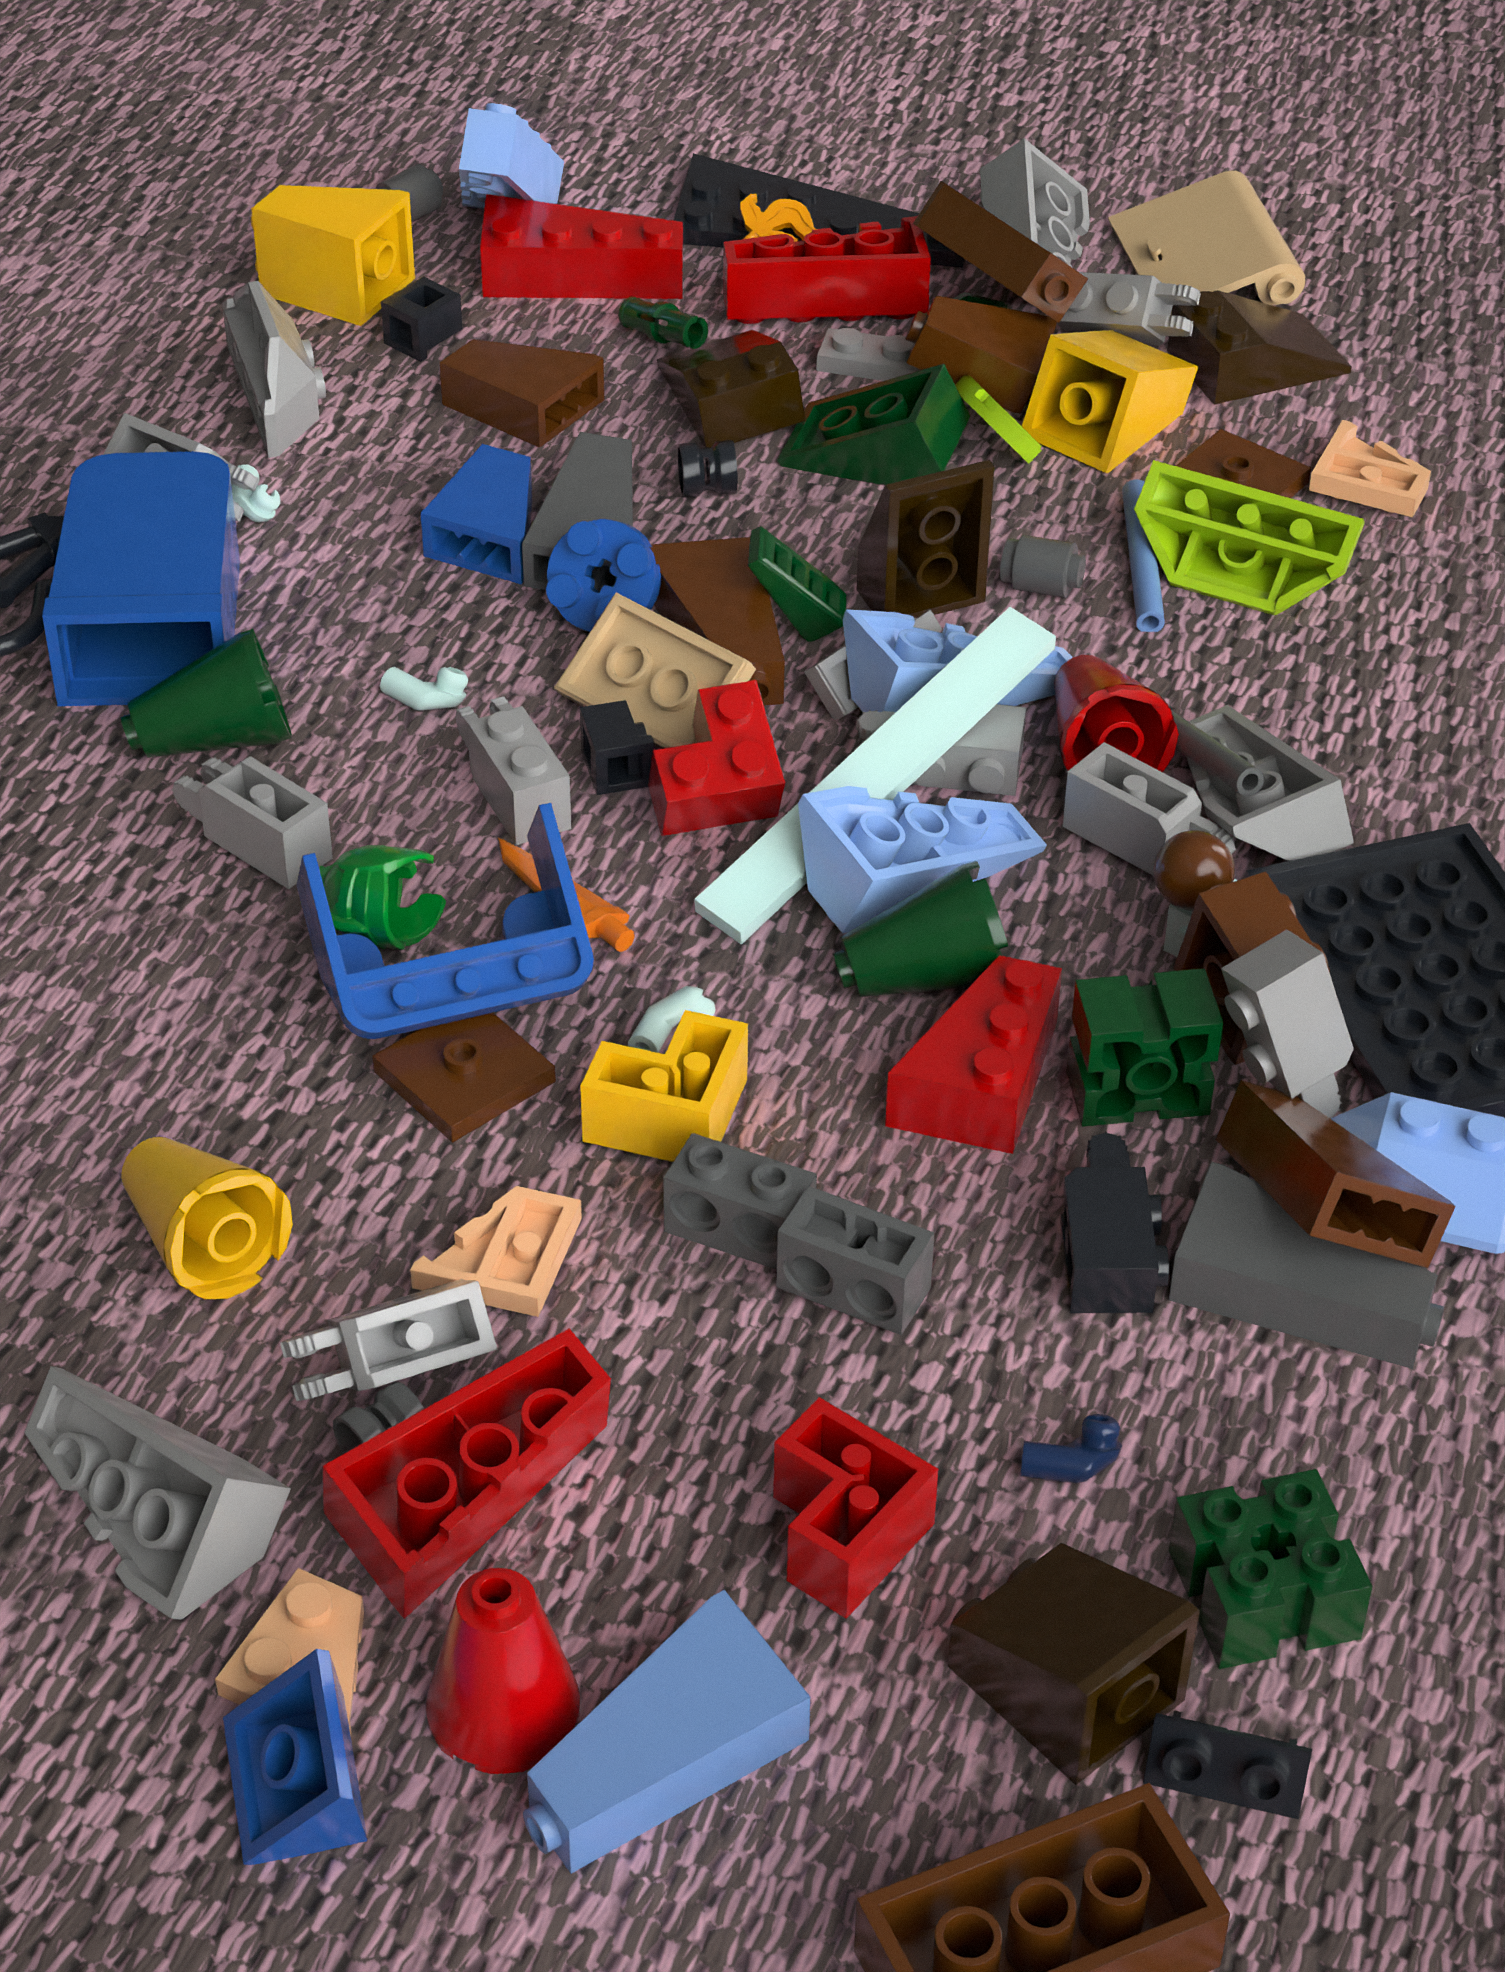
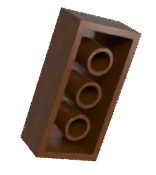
[854,1783,1230,1972]

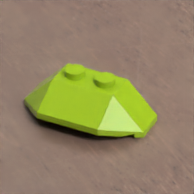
[1134,460,1364,615]

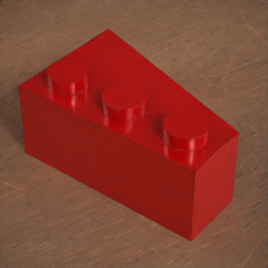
[885,955,1062,1154]

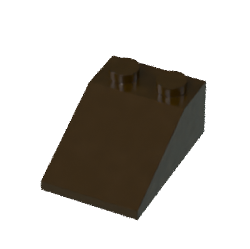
[1167,290,1352,405]
[657,330,805,447]
[856,460,995,618]

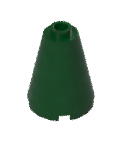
[121,629,292,758]
[832,861,1008,997]

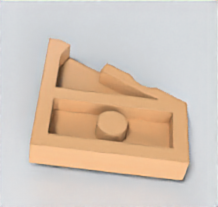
[1309,420,1431,517]
[410,1186,582,1317]
[215,1568,364,1735]

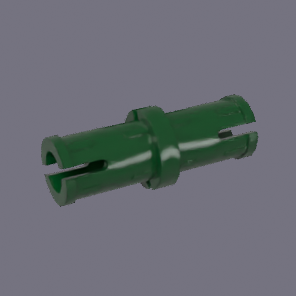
[618,296,708,349]

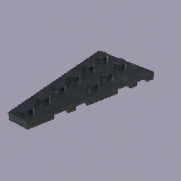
[673,153,964,268]

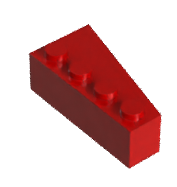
[480,194,683,299]
[723,216,931,324]
[322,1328,611,1619]

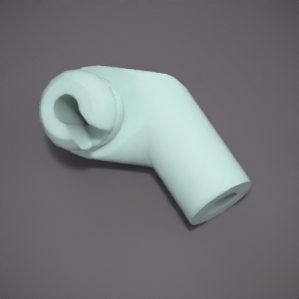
[231,465,280,523]
[380,667,468,711]
[628,986,716,1053]

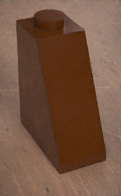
[905,296,1057,414]
[439,339,605,448]

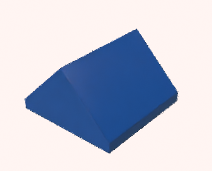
[223,1649,368,1865]

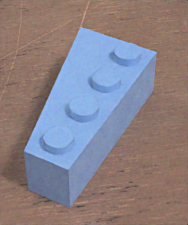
[459,103,564,209]

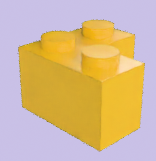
[580,1010,748,1162]

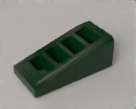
[748,526,847,642]

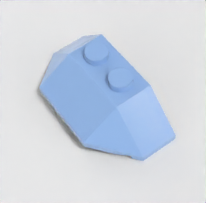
[1331,1092,1505,1254]

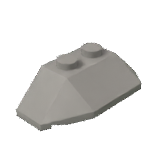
[222,281,326,458]

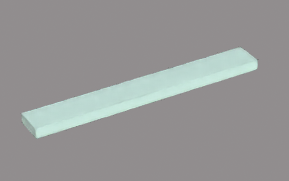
[694,607,1056,944]

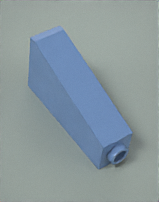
[523,1590,811,1874]

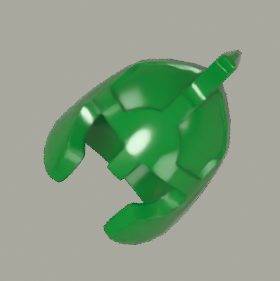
[319,845,446,951]

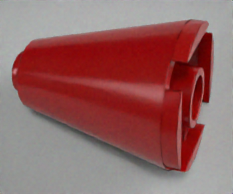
[1054,655,1179,772]
[426,1568,580,1774]

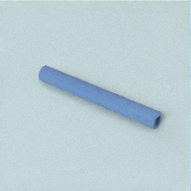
[1122,479,1165,632]

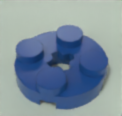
[546,519,661,632]

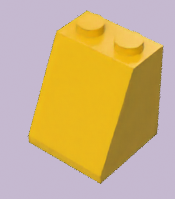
[251,185,415,326]
[1022,330,1198,473]

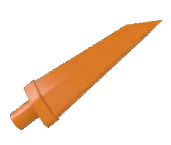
[498,837,635,952]

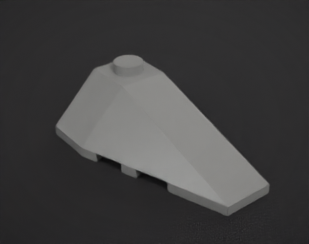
[980,138,1090,268]
[1186,705,1354,861]
[24,1366,291,1620]

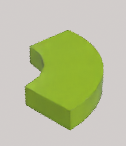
[955,374,1042,464]

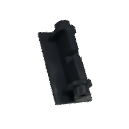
[1143,1710,1312,1819]

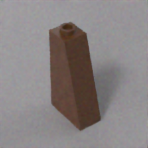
[913,181,1088,323]
[650,537,785,706]
[1215,1080,1456,1268]

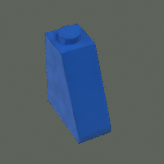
[421,444,532,584]

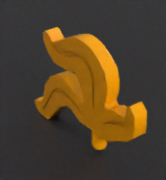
[740,194,816,242]

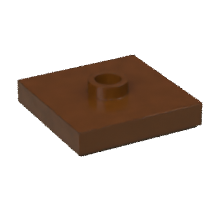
[1176,429,1311,498]
[372,1013,556,1143]

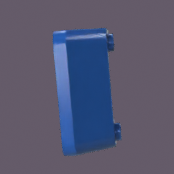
[297,803,594,1039]

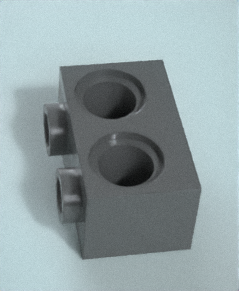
[663,1133,817,1270]
[776,1186,934,1335]

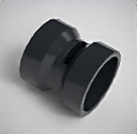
[677,440,738,498]

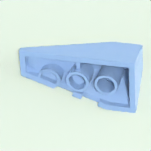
[843,609,1073,712]
[798,786,1047,933]

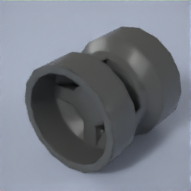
[333,1382,424,1454]

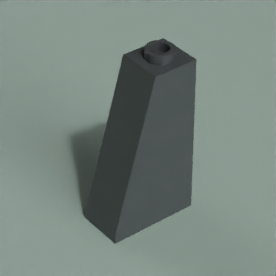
[522,432,633,592]
[1169,1162,1444,1369]

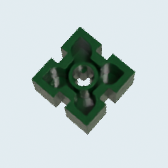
[1066,968,1223,1127]
[1168,1469,1373,1669]

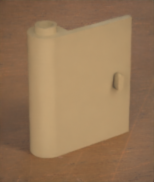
[1108,171,1305,305]

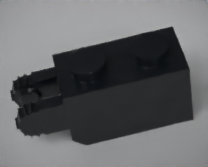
[1060,1131,1169,1313]

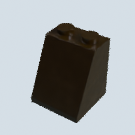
[948,1543,1200,1785]

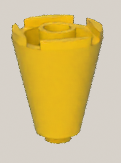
[121,1137,293,1299]

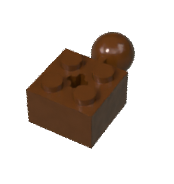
[1153,830,1330,1065]

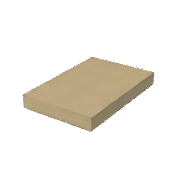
[554,593,756,749]

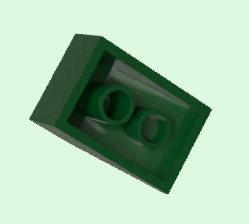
[777,364,971,485]

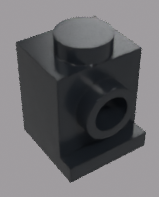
[381,276,462,362]
[580,700,654,795]

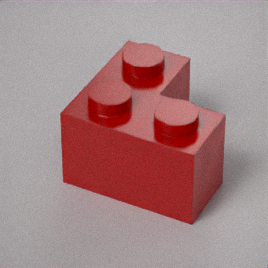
[648,680,785,836]
[773,1397,939,1619]

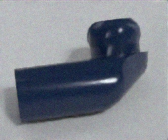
[1020,1414,1122,1483]

